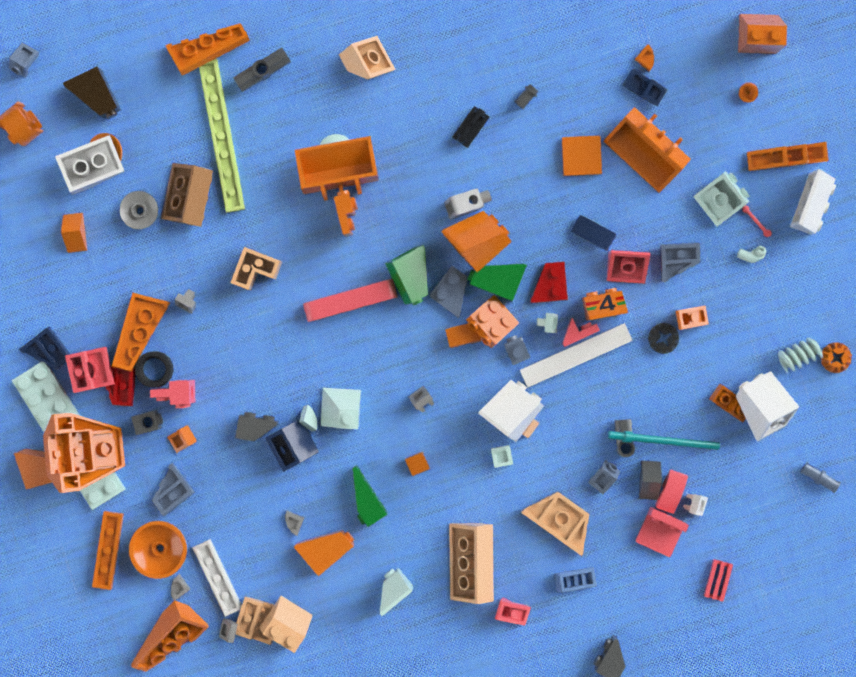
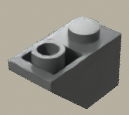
[235,412,279,441]
[594,635,626,677]

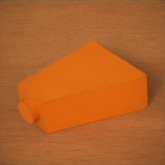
[14,448,52,490]
[294,530,355,576]

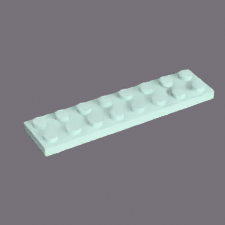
[12,362,126,510]

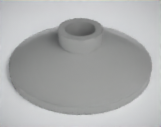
[120,191,158,229]

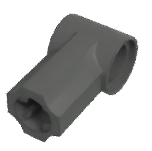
[614,419,635,457]

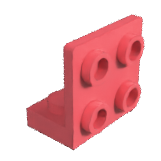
[635,507,689,557]

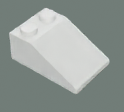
[55,135,124,195]

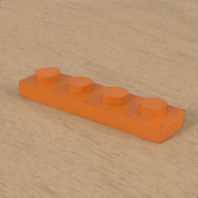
[92,511,124,590]

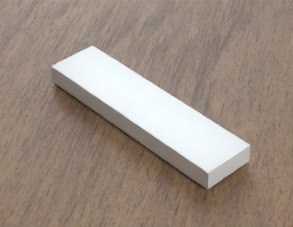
[193,539,242,617]

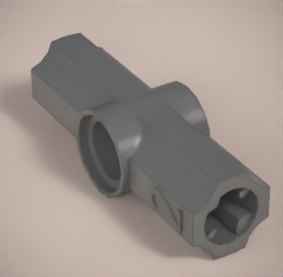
[233,48,291,92]

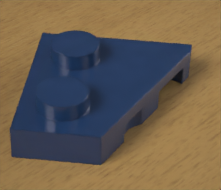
[19,327,70,369]

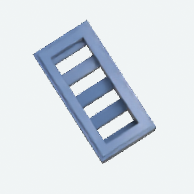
[554,567,597,593]

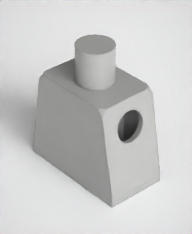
[444,188,491,220]

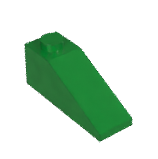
[352,465,388,527]

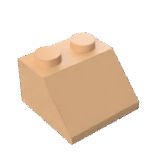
[259,596,313,653]

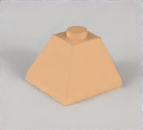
[339,36,395,80]

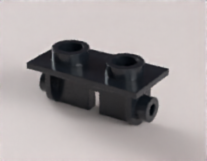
[452,106,490,148]

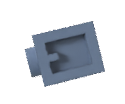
[9,42,39,78]
[504,335,530,365]
[588,460,620,494]

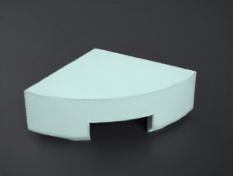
[299,405,317,432]

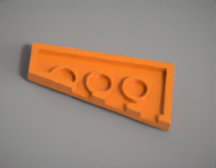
[165,23,250,76]
[112,292,170,372]

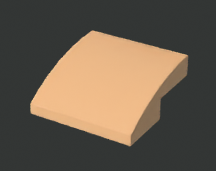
[236,597,274,645]

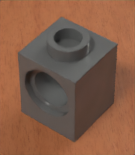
[131,410,163,435]

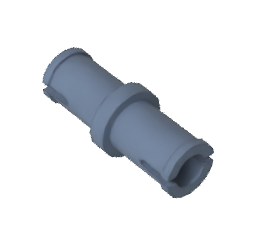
[800,462,841,493]

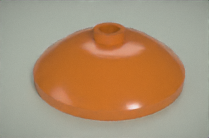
[129,521,187,579]

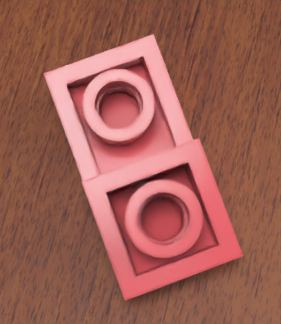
[655,469,688,514]

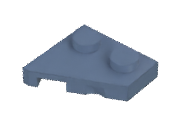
[429,266,467,318]

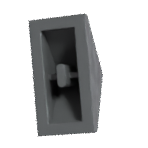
[638,460,662,500]

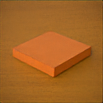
[562,135,602,176]

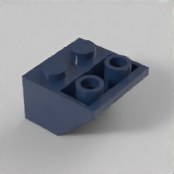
[265,419,319,472]

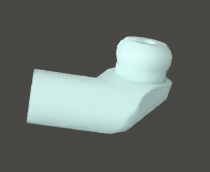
[737,246,766,263]

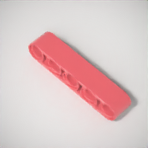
[303,279,398,322]

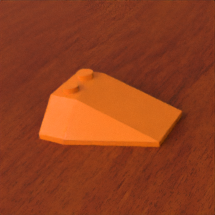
[43,413,125,493]

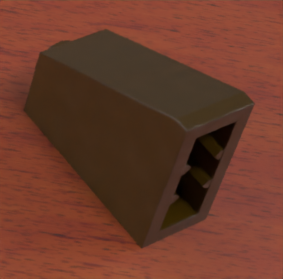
[63,66,121,119]

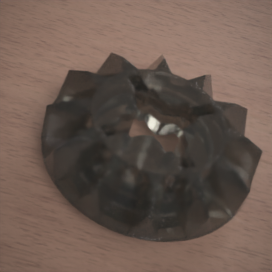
[648,323,679,354]

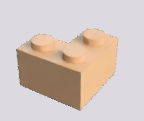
[230,247,282,290]

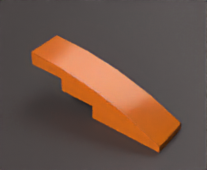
[747,142,829,171]

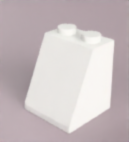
[736,371,799,441]
[478,380,544,442]

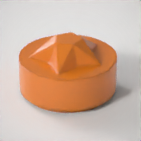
[739,82,758,103]

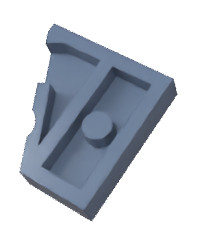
[660,242,700,282]
[152,463,195,516]

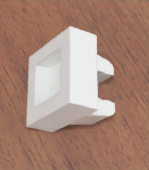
[683,494,708,516]

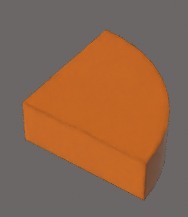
[635,45,654,72]

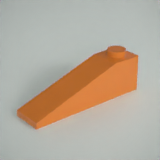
[131,600,209,672]

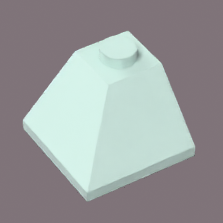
[321,388,361,429]
[380,568,413,616]

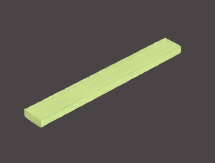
[199,59,245,213]

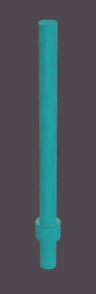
[608,431,720,450]

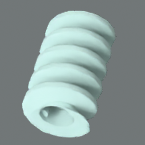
[778,337,823,374]

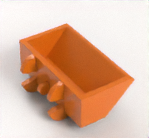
[603,107,691,193]
[295,136,379,201]

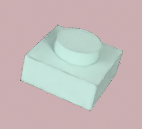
[491,445,513,468]

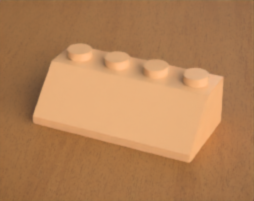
[449,523,494,604]

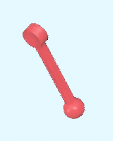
[742,205,772,237]

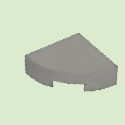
[285,510,305,536]
[171,574,190,600]

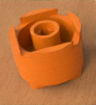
[0,101,43,146]

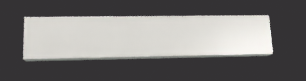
[520,323,633,388]

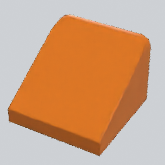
[167,426,197,453]
[405,451,430,476]

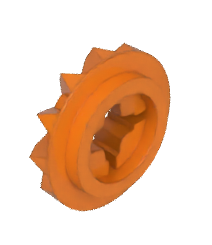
[821,342,852,373]

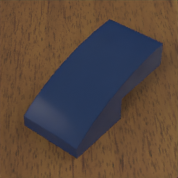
[622,69,667,106]
[571,215,616,251]

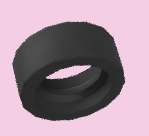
[135,351,174,388]

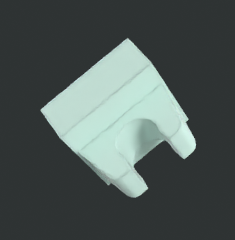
[537,313,558,333]

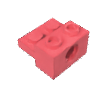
[65,347,115,393]
[150,380,196,408]

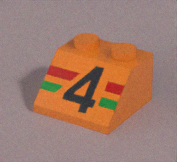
[582,288,628,320]

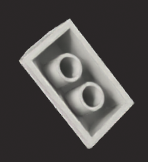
[790,169,836,235]

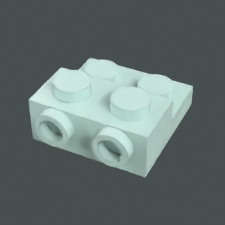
[693,171,750,226]

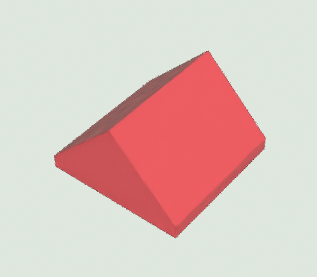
[607,250,650,284]

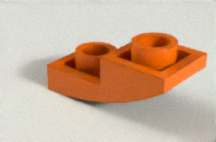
[445,324,482,348]
[709,384,746,422]

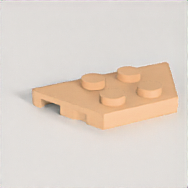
[521,491,589,556]

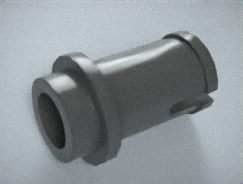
[514,84,538,109]

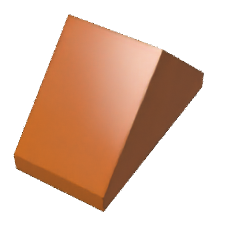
[61,213,87,253]

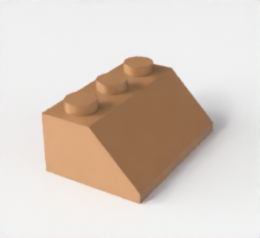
[161,163,213,227]

